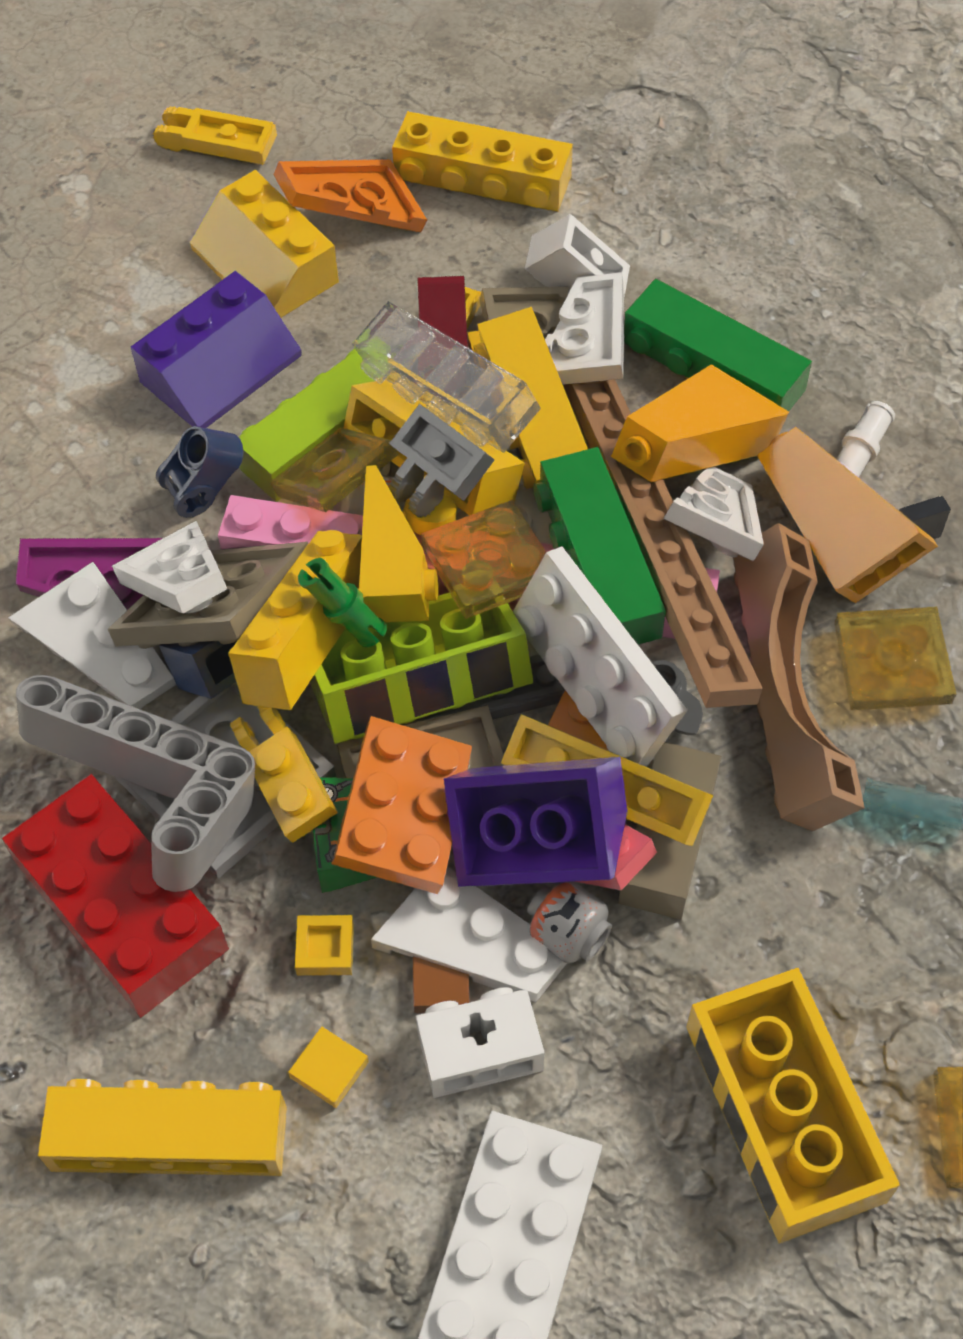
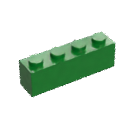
[624,278,812,411]
[533,447,666,645]

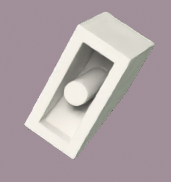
[525,214,630,296]

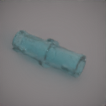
[861,777,963,832]

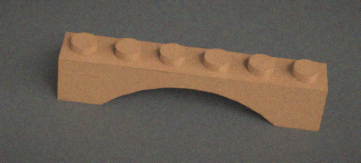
[733,523,865,831]

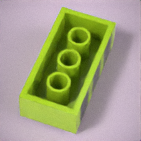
[310,579,533,744]

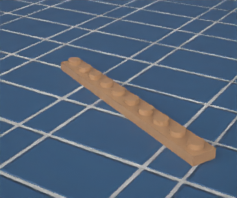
[563,379,763,708]

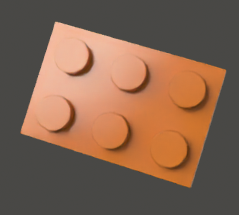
[332,716,472,894]

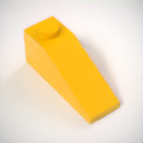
[359,465,438,623]

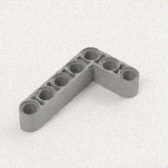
[16,675,255,892]

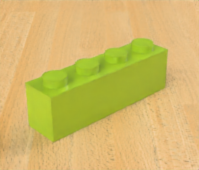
[239,337,415,502]

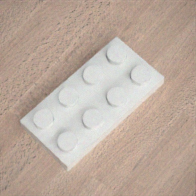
[513,547,688,767]
[418,1110,603,1339]

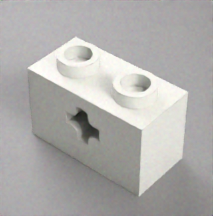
[416,988,545,1098]

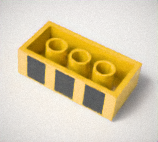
[686,967,900,1244]

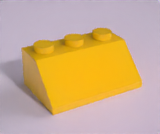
[190,170,339,317]

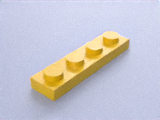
[501,714,714,846]

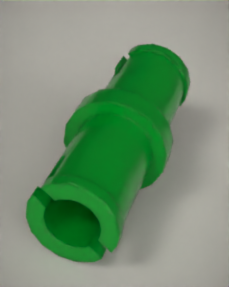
[298,558,387,648]

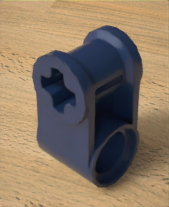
[156,426,243,518]

